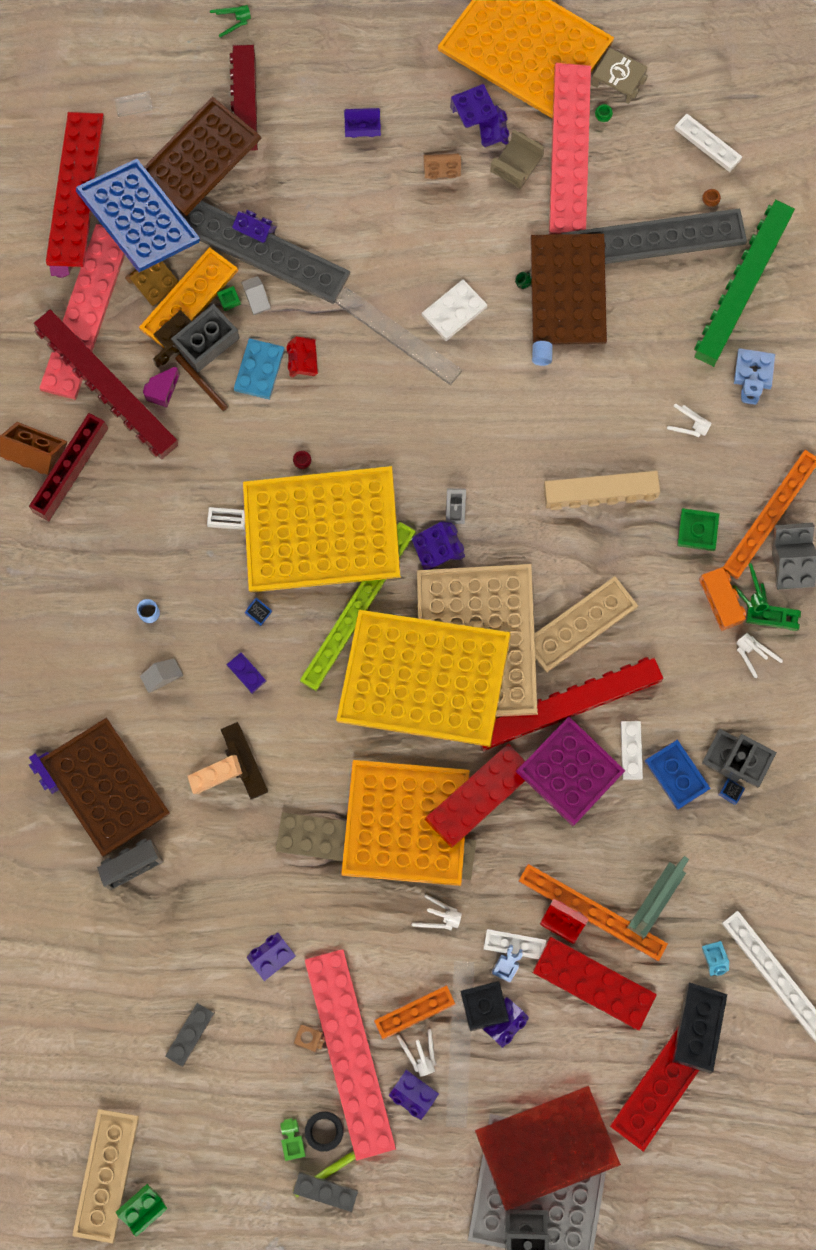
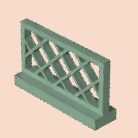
[627,856,689,939]

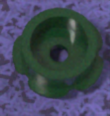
[515,272,532,289]

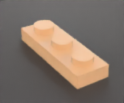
[188,755,242,794]

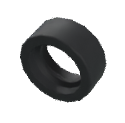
[305,1111,344,1152]

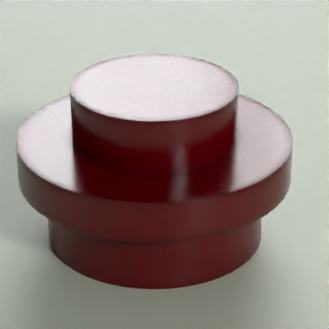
[293,451,312,469]

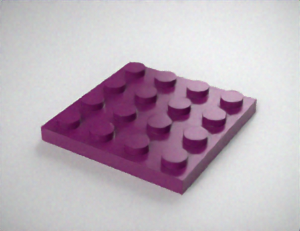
[516,717,625,826]

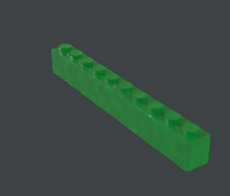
[694,199,795,367]

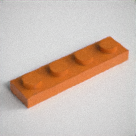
[374,985,456,1040]

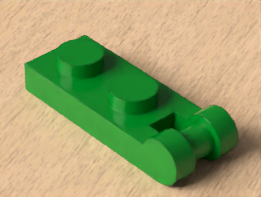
[746,606,801,631]

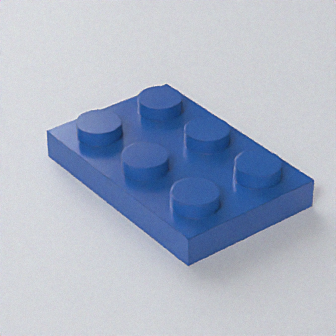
[644,739,711,810]

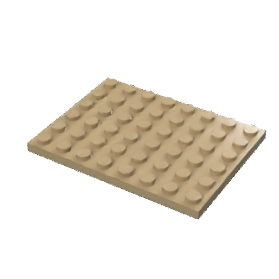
[417,564,538,717]

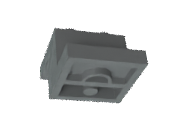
[772,522,816,590]
[701,729,777,788]
[505,1209,549,1250]

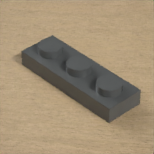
[165,1003,215,1067]
[293,1172,358,1212]

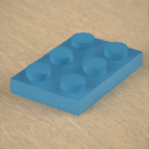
[234,338,285,400]

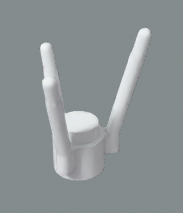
[667,404,711,438]
[736,633,783,678]
[411,894,462,930]
[396,1029,436,1077]

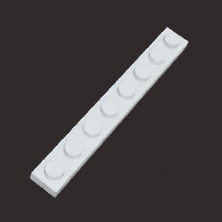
[721,911,816,1043]

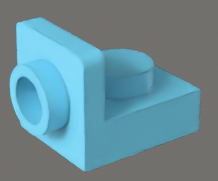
[702,941,729,976]

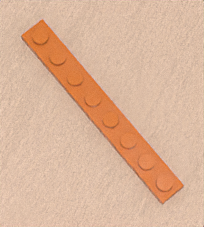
[723,450,816,580]
[518,864,668,961]

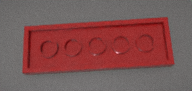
[424,743,525,848]
[532,937,657,1031]
[609,1026,699,1152]

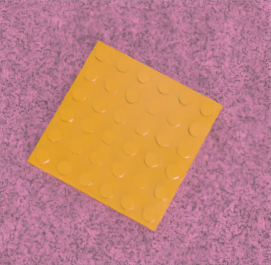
[341,760,470,886]

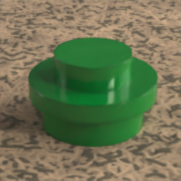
[595,104,613,122]

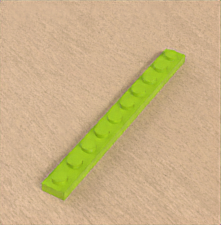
[300,522,416,692]

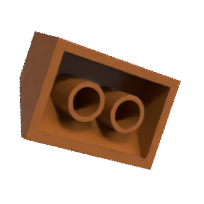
[0,422,67,475]

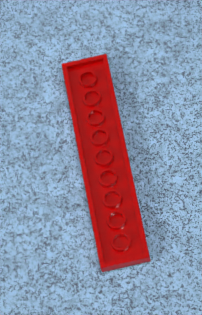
[46,112,104,267]

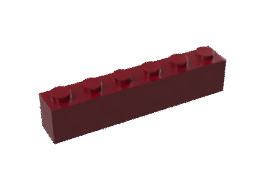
[229,45,258,151]
[29,413,108,522]

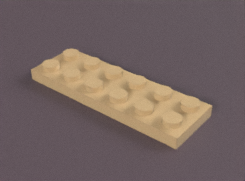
[535,576,638,673]
[72,1109,139,1243]

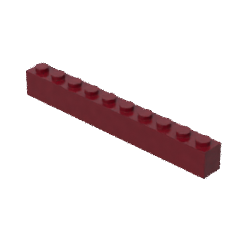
[33,309,178,460]

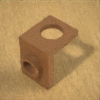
[294,1025,325,1052]

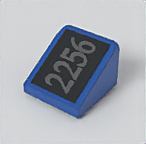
[245,598,272,626]
[718,778,745,805]

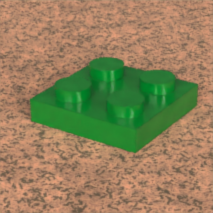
[677,508,720,551]

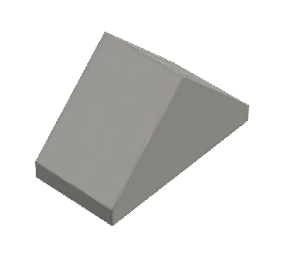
[241,276,271,315]
[446,488,466,524]
[140,659,183,693]

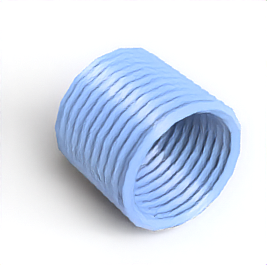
[532,341,553,366]
[137,599,160,623]

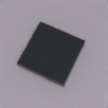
[460,981,510,1032]

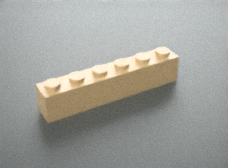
[543,471,660,510]

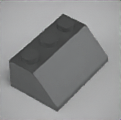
[171,304,240,373]
[97,839,164,890]

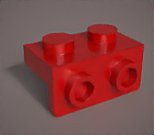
[286,336,318,377]
[540,899,589,944]

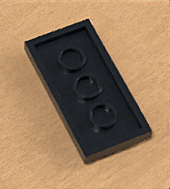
[672,982,728,1073]

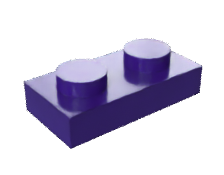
[226,652,267,694]

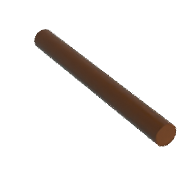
[175,354,228,411]

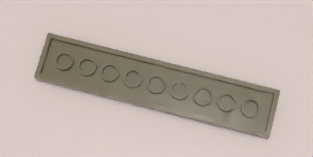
[276,812,476,880]

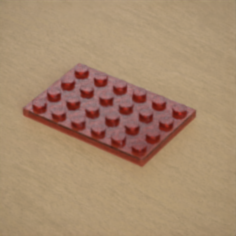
[475,1086,621,1212]

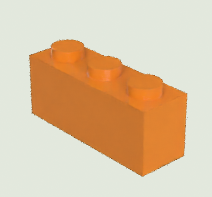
[699,567,746,631]

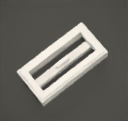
[207,507,245,530]

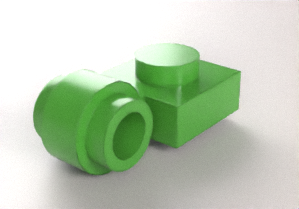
[280,1118,306,1161]

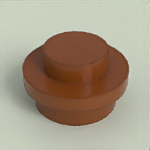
[702,189,721,207]

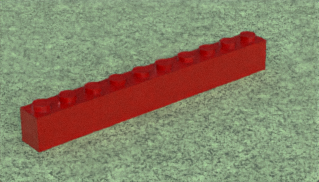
[480,657,664,752]

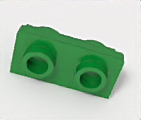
[116,1184,167,1237]

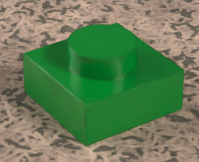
[217,286,241,311]

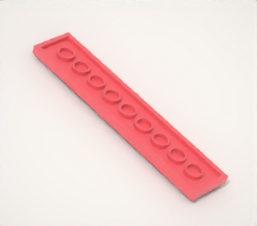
[549,63,591,234]
[40,224,125,400]
[305,949,396,1161]

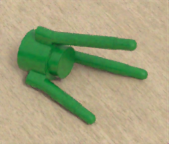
[210,5,251,38]
[733,563,769,613]

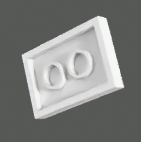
[422,280,487,341]

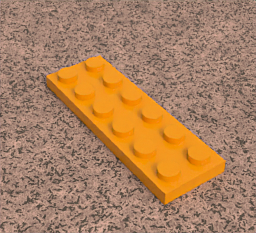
[139,247,238,348]

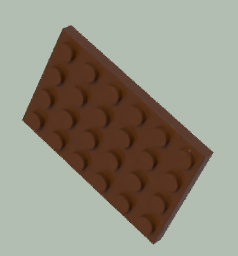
[144,96,262,216]
[530,234,607,344]
[40,717,170,857]

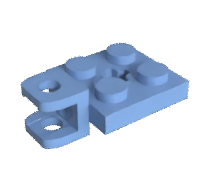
[734,348,775,405]

